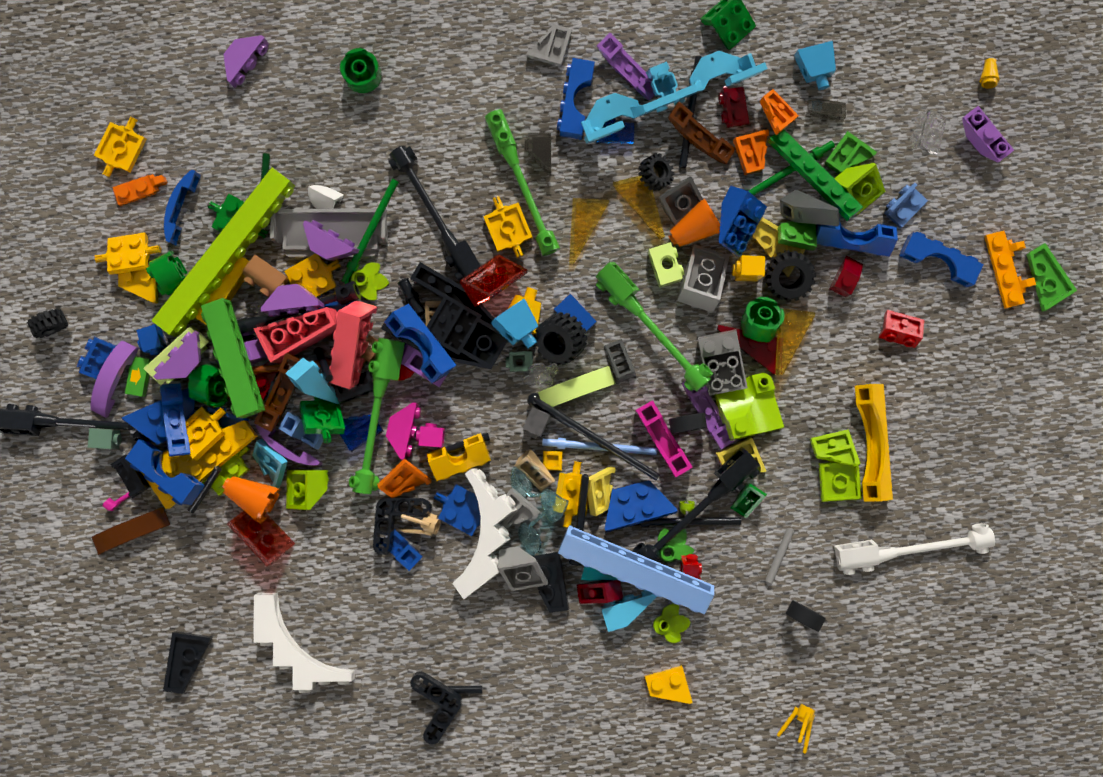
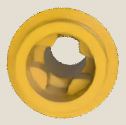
[980,58,1000,89]

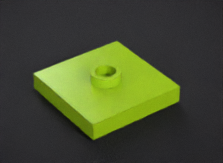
[818,462,862,502]

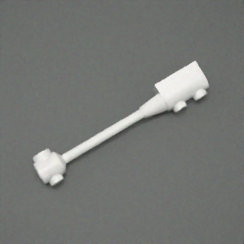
[834,523,995,575]

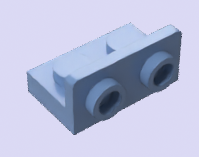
[884,183,928,228]

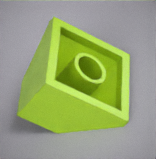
[834,163,886,215]
[286,470,329,510]

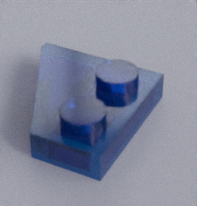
[340,414,384,452]

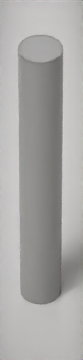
[765,528,794,584]

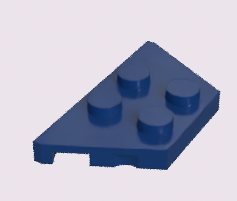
[121,388,195,445]
[605,480,678,533]

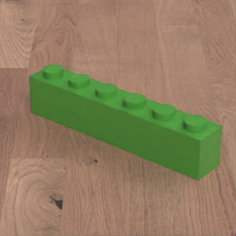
[201,298,265,418]

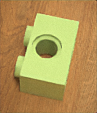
[648,242,684,288]

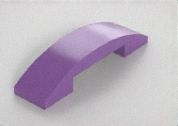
[596,33,655,101]
[91,341,139,418]
[682,381,738,449]
[255,424,323,466]

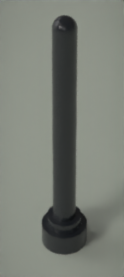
[569,474,589,566]

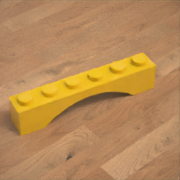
[855,384,893,502]

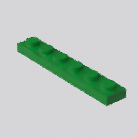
[768,130,863,221]

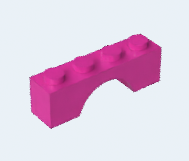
[635,400,693,477]

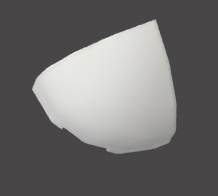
[308,185,344,209]

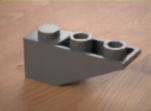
[780,189,840,226]

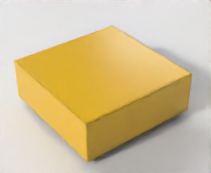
[543,451,562,471]

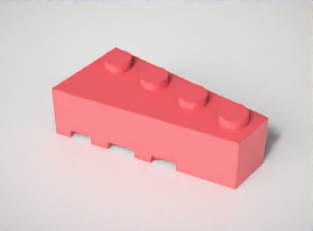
[329,300,377,389]
[253,307,337,364]

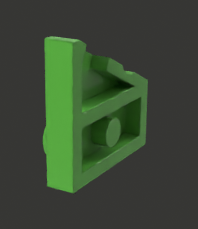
[824,131,877,174]
[777,221,817,251]

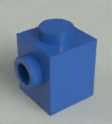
[136,324,167,355]

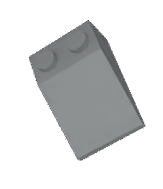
[677,244,729,313]

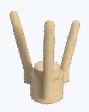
[396,502,441,536]

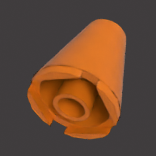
[668,198,720,247]
[222,476,280,523]

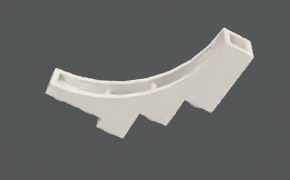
[452,468,517,599]
[254,593,355,693]

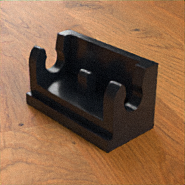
[333,370,373,403]
[111,454,151,498]

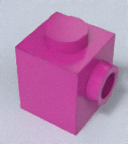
[416,423,445,448]

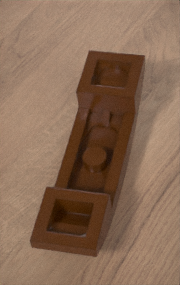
[668,102,736,164]
[254,353,301,432]
[92,507,170,555]

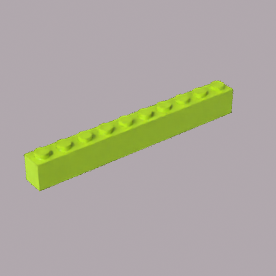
[151,167,295,337]

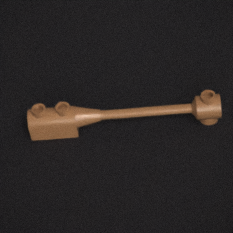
[242,255,378,364]

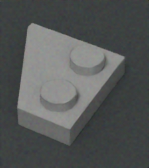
[527,24,572,67]
[499,488,541,528]

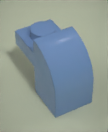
[278,412,323,450]

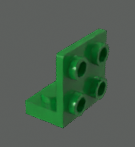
[700,0,756,50]

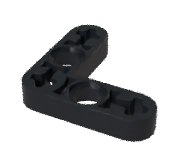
[373,498,432,555]
[410,671,462,744]

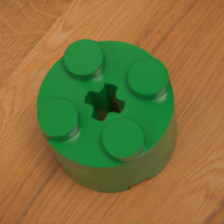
[340,48,382,93]
[146,251,187,296]
[741,297,785,342]
[188,364,228,407]

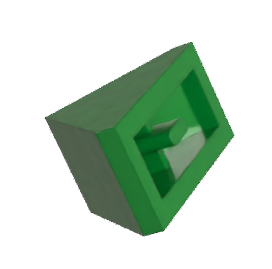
[730,483,767,518]

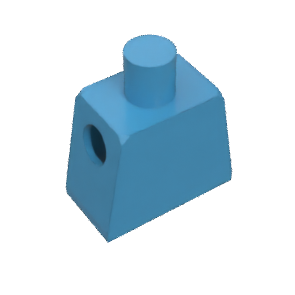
[794,41,836,90]
[491,299,538,349]

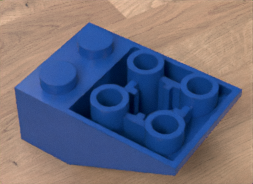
[719,186,767,258]

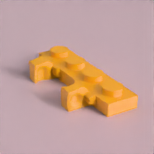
[984,231,1036,309]

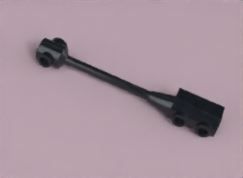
[388,146,485,285]
[237,281,361,341]
[0,404,149,441]
[632,447,760,562]

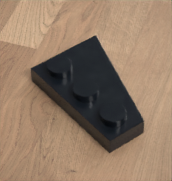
[533,552,570,613]

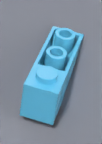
[285,358,339,404]
[601,590,657,632]

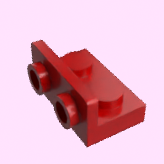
[879,310,924,348]

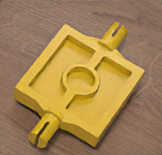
[94,117,147,178]
[483,196,533,258]
[94,232,162,275]
[284,253,341,298]
[173,407,226,461]
[553,461,588,527]

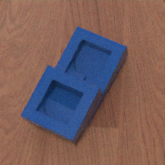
[382,529,423,571]

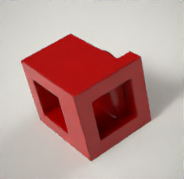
[680,554,702,580]

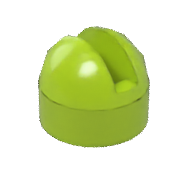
[679,501,695,515]

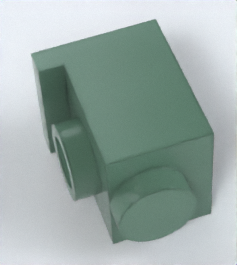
[506,351,533,372]

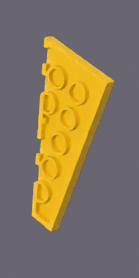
[141,420,258,509]

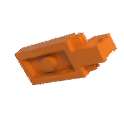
[112,174,167,206]

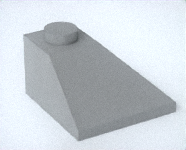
[498,546,548,591]

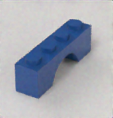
[557,58,595,140]
[816,217,898,257]
[899,232,984,287]
[384,304,456,384]
[125,439,205,505]

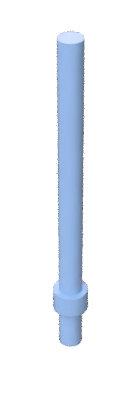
[542,438,657,455]

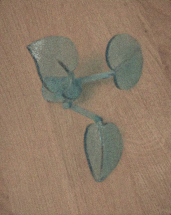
[510,467,569,555]

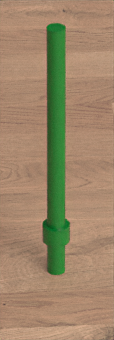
[748,140,835,196]
[341,178,399,284]

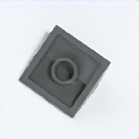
[659,176,703,226]

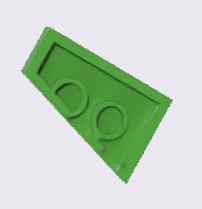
[1026,243,1077,312]

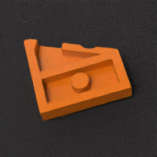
[760,89,799,135]
[733,129,769,175]
[377,459,432,498]

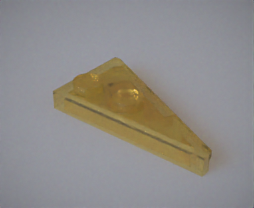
[612,176,665,239]
[569,198,609,265]
[775,308,815,376]

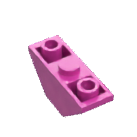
[386,402,421,460]

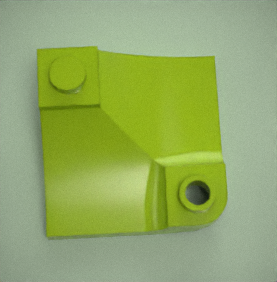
[714,373,784,441]

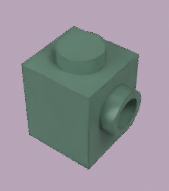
[88,428,122,449]

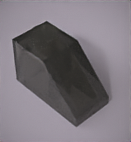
[525,133,551,175]

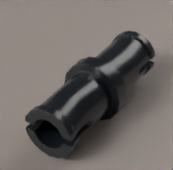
[397,278,425,316]

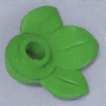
[658,528,694,562]

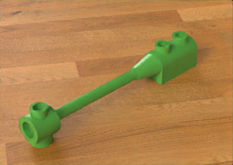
[485,109,560,256]
[596,262,713,391]
[349,338,405,494]

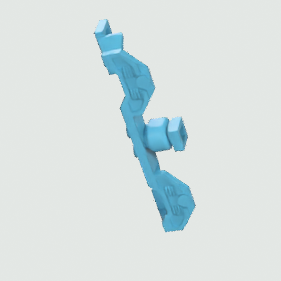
[581,51,767,144]

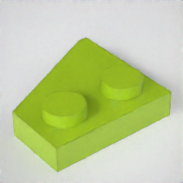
[810,429,861,467]

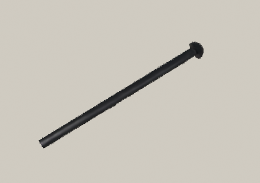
[527,393,660,481]

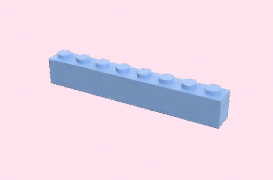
[558,525,714,614]

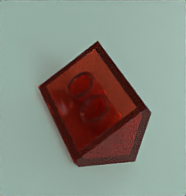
[460,254,528,307]
[227,511,295,567]

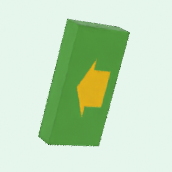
[125,357,152,397]

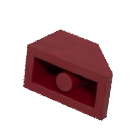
[829,255,863,298]
[576,580,623,604]

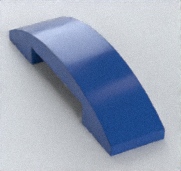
[164,170,201,246]
[160,383,191,457]

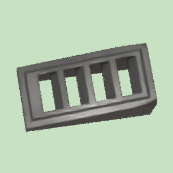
[604,339,636,383]

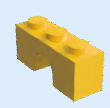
[427,433,491,481]

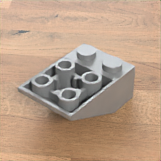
[698,329,748,396]

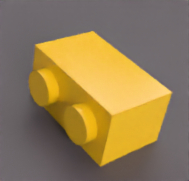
[732,255,765,282]

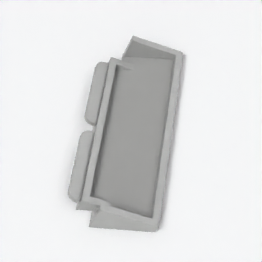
[270,209,388,258]

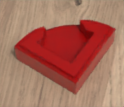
[394,364,415,381]

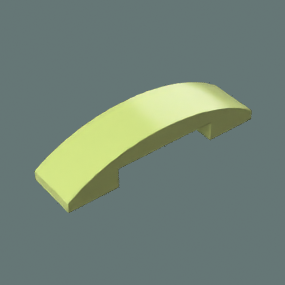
[538,366,616,407]

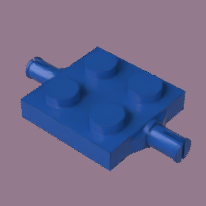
[433,484,481,536]

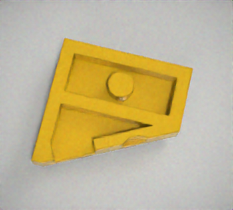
[118,269,158,304]
[645,665,693,704]

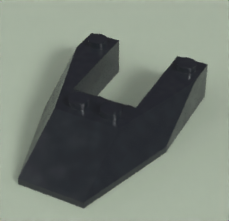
[381,262,508,370]

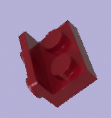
[718,86,750,128]

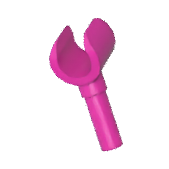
[103,492,130,511]

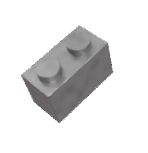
[523,407,550,439]

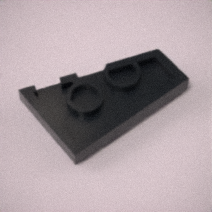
[163,631,213,694]

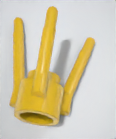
[777,704,816,754]

